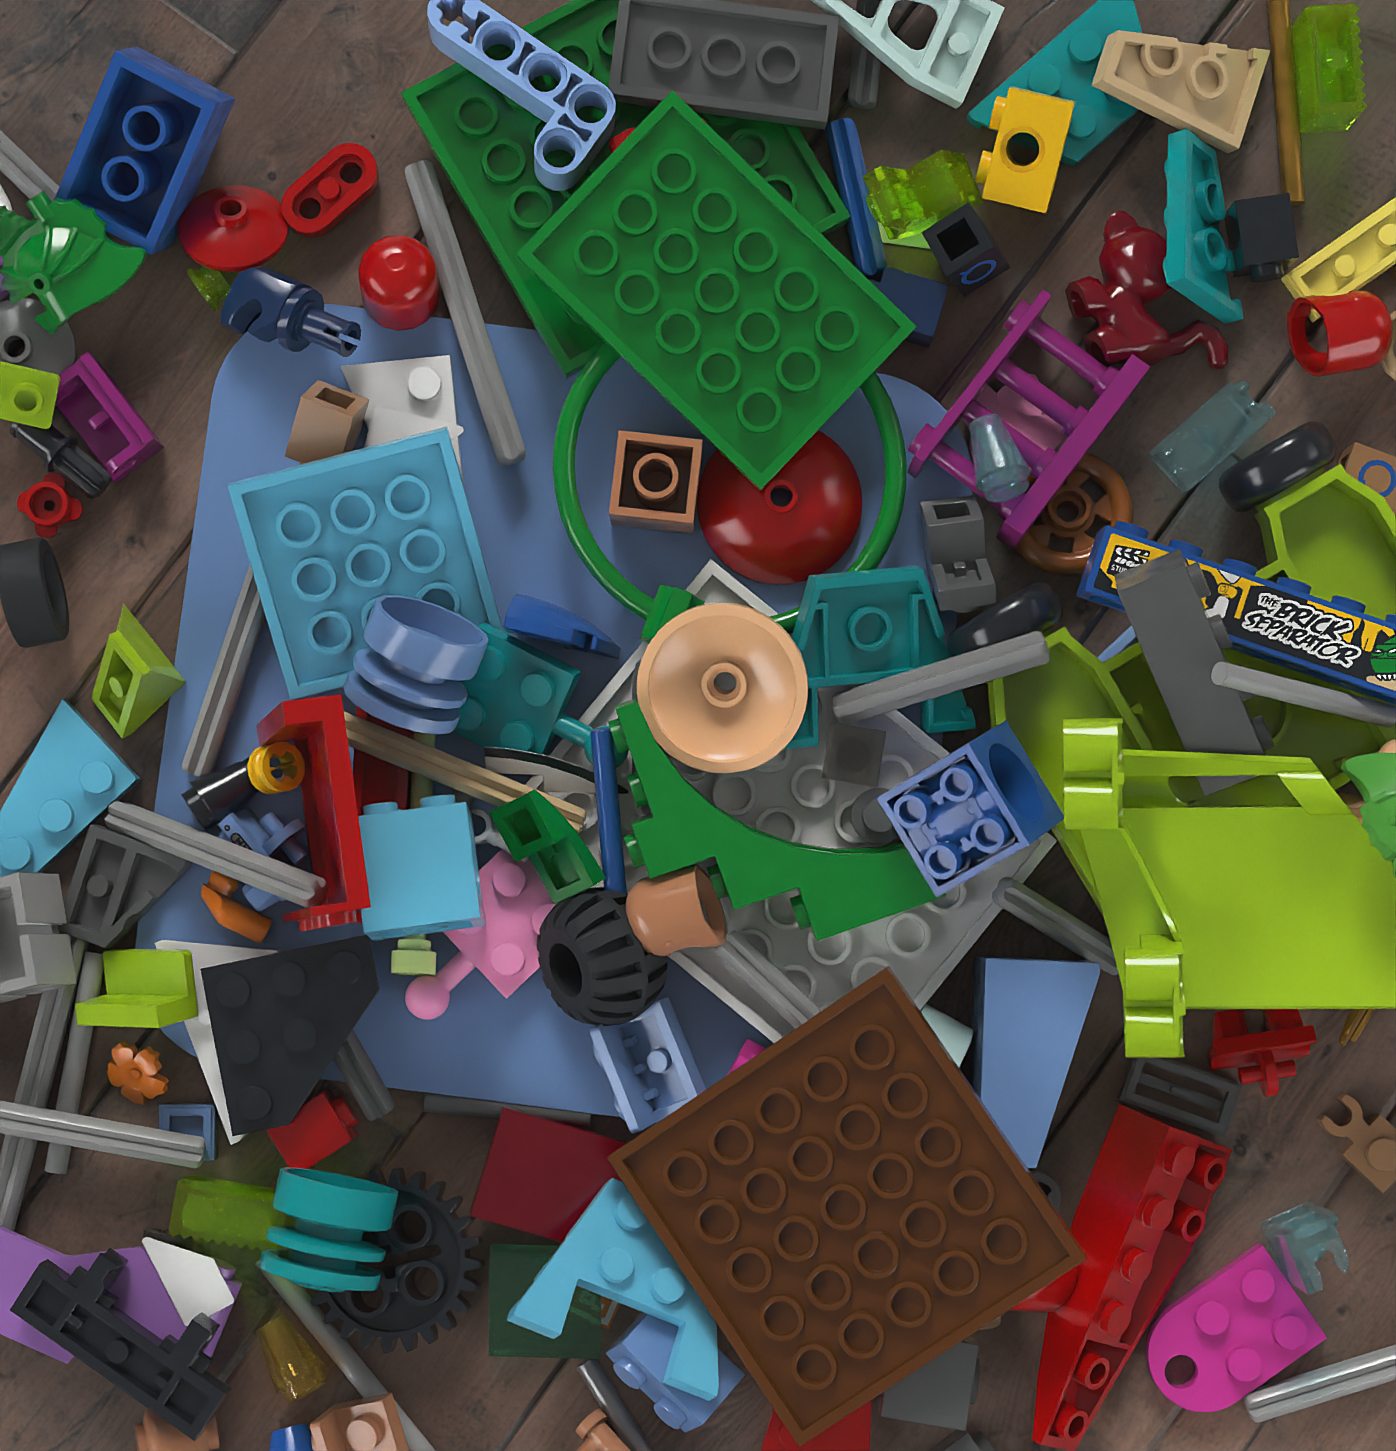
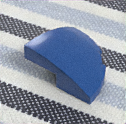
[503,594,621,659]

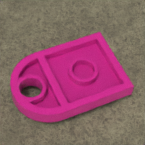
[1145,1243,1327,1412]

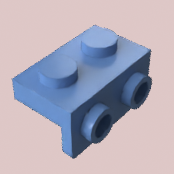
[590,996,706,1134]

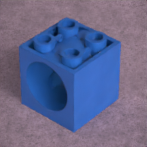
[877,721,1064,898]

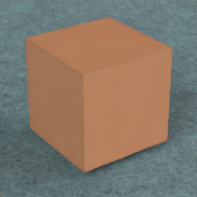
[609,430,703,535]

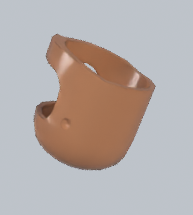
[625,864,728,957]

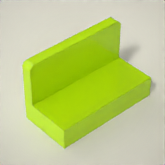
[75,949,199,1028]

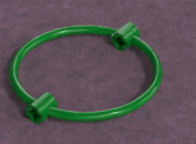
[552,342,907,644]

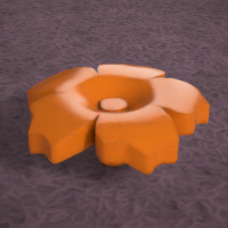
[106,1040,169,1105]

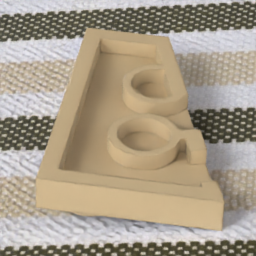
[1091,30,1270,154]

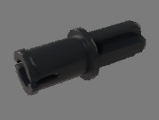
[10,422,112,499]

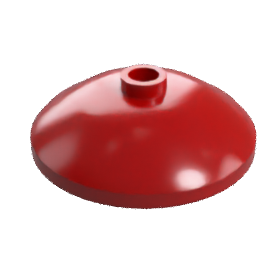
[697,430,862,586]

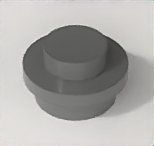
[851,788,899,844]

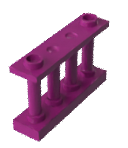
[907,289,1150,550]

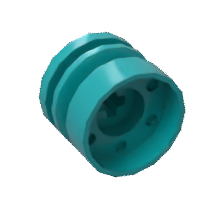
[259,1167,399,1292]

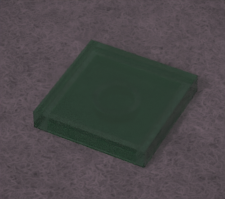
[489,1244,602,1359]

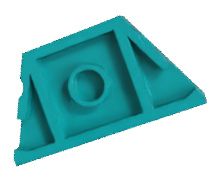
[965,0,1142,167]

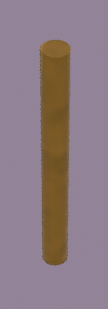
[1267,0,1305,207]

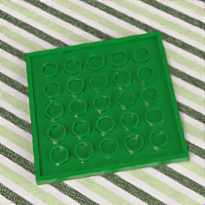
[401,0,851,379]

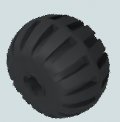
[537,887,668,1026]

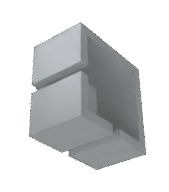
[0,872,77,1003]

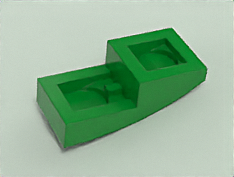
[489,789,606,904]

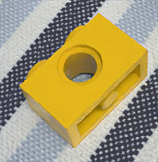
[975,86,1076,213]

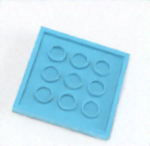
[227,426,504,700]

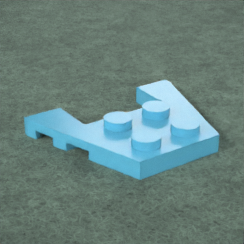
[507,1178,719,1401]

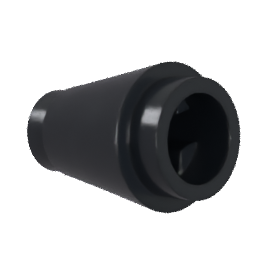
[181,756,259,831]

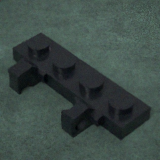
[10,1248,232,1441]

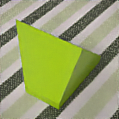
[91,603,186,739]

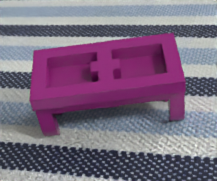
[56,351,164,483]

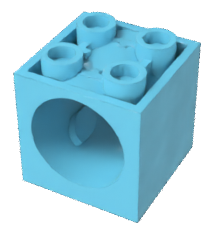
[358,795,486,941]

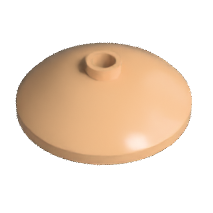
[637,603,808,773]

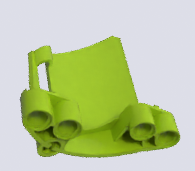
[1063,718,1396,1058]

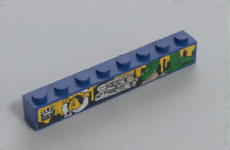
[1076,521,1396,706]

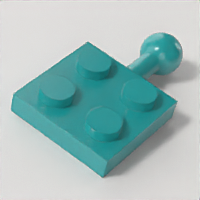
[452,622,629,768]

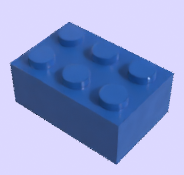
[54,47,236,255]

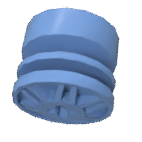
[344,595,489,735]

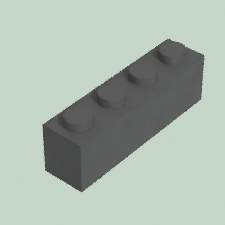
[1115,549,1275,796]

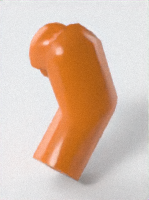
[201,871,272,943]

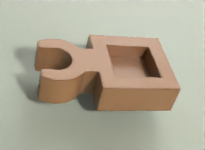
[1316,1093,1396,1193]

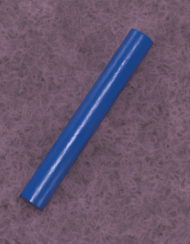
[590,727,627,893]

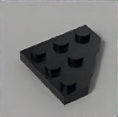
[200,935,380,1137]

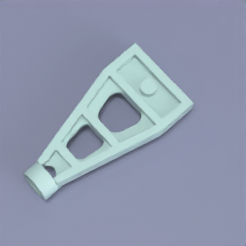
[811,0,1005,109]

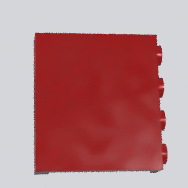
[256,694,371,932]

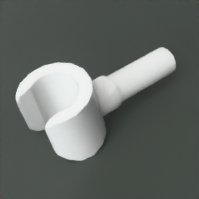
[471,809,529,862]

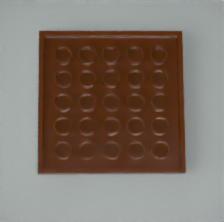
[607,966,1087,1447]

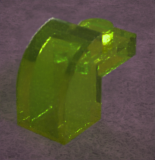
[863,150,984,240]

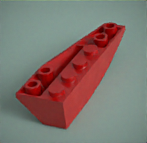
[1032,1104,1232,1451]

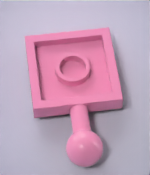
[405,849,557,1020]

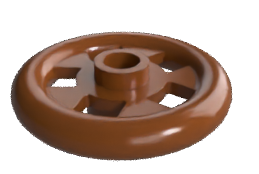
[1003,450,1133,575]

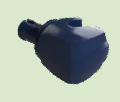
[221,267,361,357]

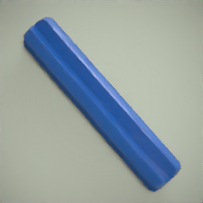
[825,118,888,279]

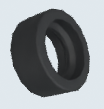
[0,537,69,648]

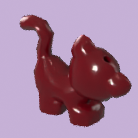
[1065,210,1229,370]

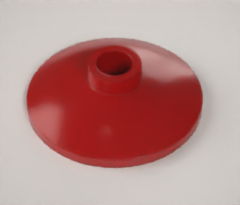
[178,185,289,272]

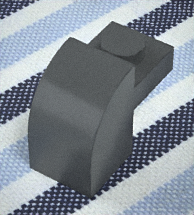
[920,495,997,612]

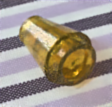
[256,1315,328,1404]

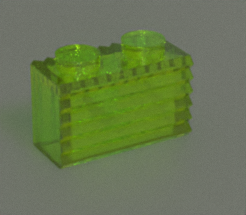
[1291,3,1368,133]
[169,1174,294,1252]

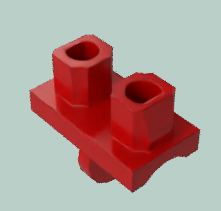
[1207,1009,1317,1097]

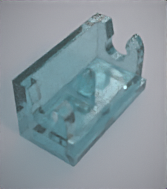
[1148,380,1277,494]
[1259,1201,1349,1295]

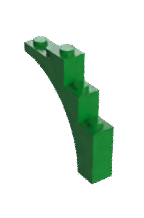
[608,698,946,941]

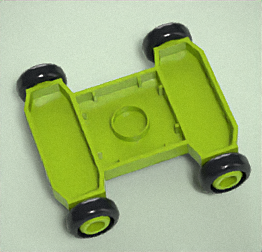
[947,421,1396,917]

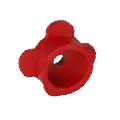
[17,473,83,539]

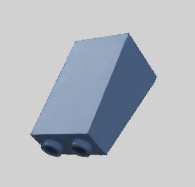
[970,956,1100,1168]

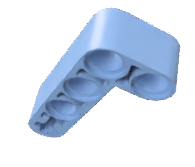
[427,0,616,191]

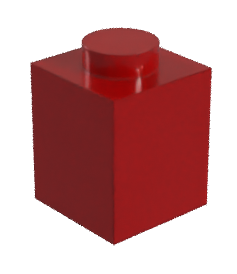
[266,1089,359,1169]

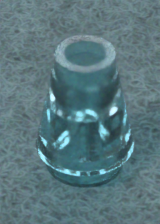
[969,414,1030,502]

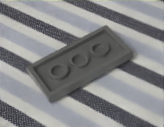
[608,0,839,129]

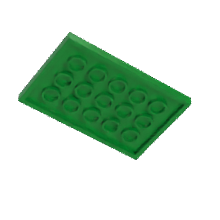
[516,90,917,490]

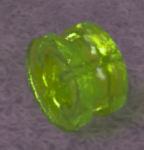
[186,266,231,312]

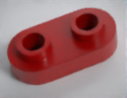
[281,143,379,238]

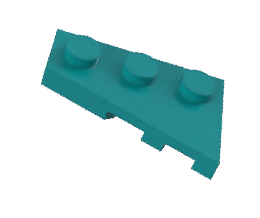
[1163,128,1244,324]

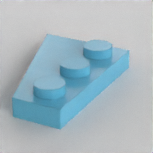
[0,699,141,877]

